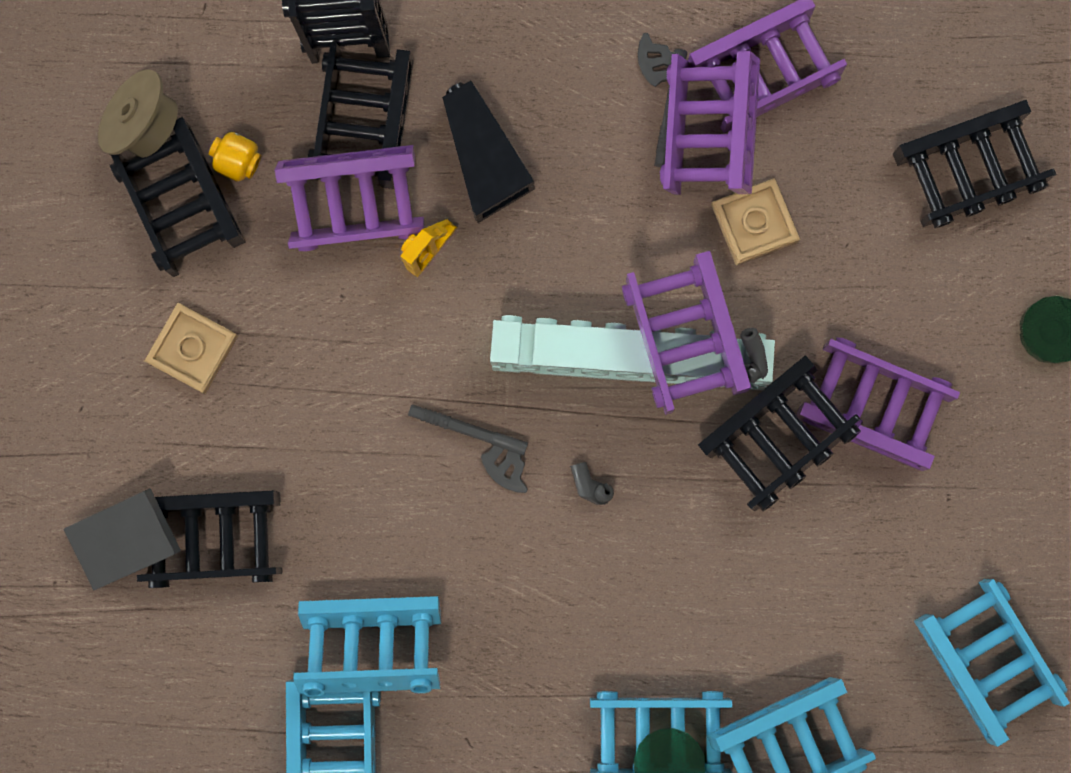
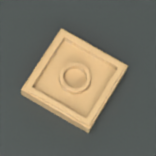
[711,178,800,266]
[145,303,239,394]

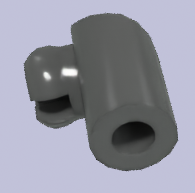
[740,328,768,383]
[570,462,614,505]

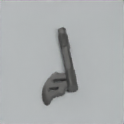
[638,33,687,167]
[408,405,528,493]

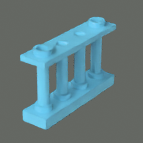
[914,579,1070,747]
[293,596,441,697]
[706,677,876,773]
[286,679,381,773]
[590,691,733,773]

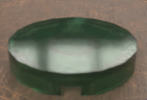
[1019,296,1071,364]
[634,728,705,773]

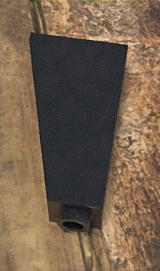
[442,80,535,223]

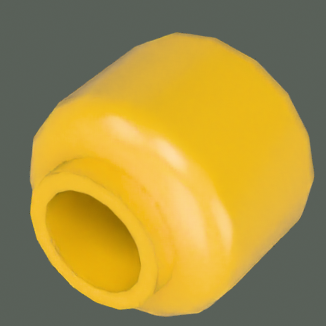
[208,132,262,182]

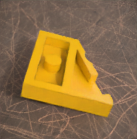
[400,219,457,278]

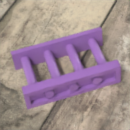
[688,0,847,133]
[660,51,760,195]
[275,145,424,251]
[622,251,751,415]
[796,337,960,471]

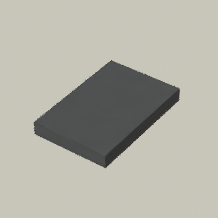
[63,488,181,591]

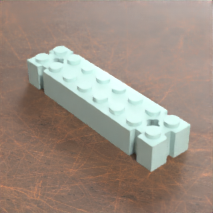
[490,315,775,390]

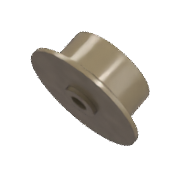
[98,69,178,158]

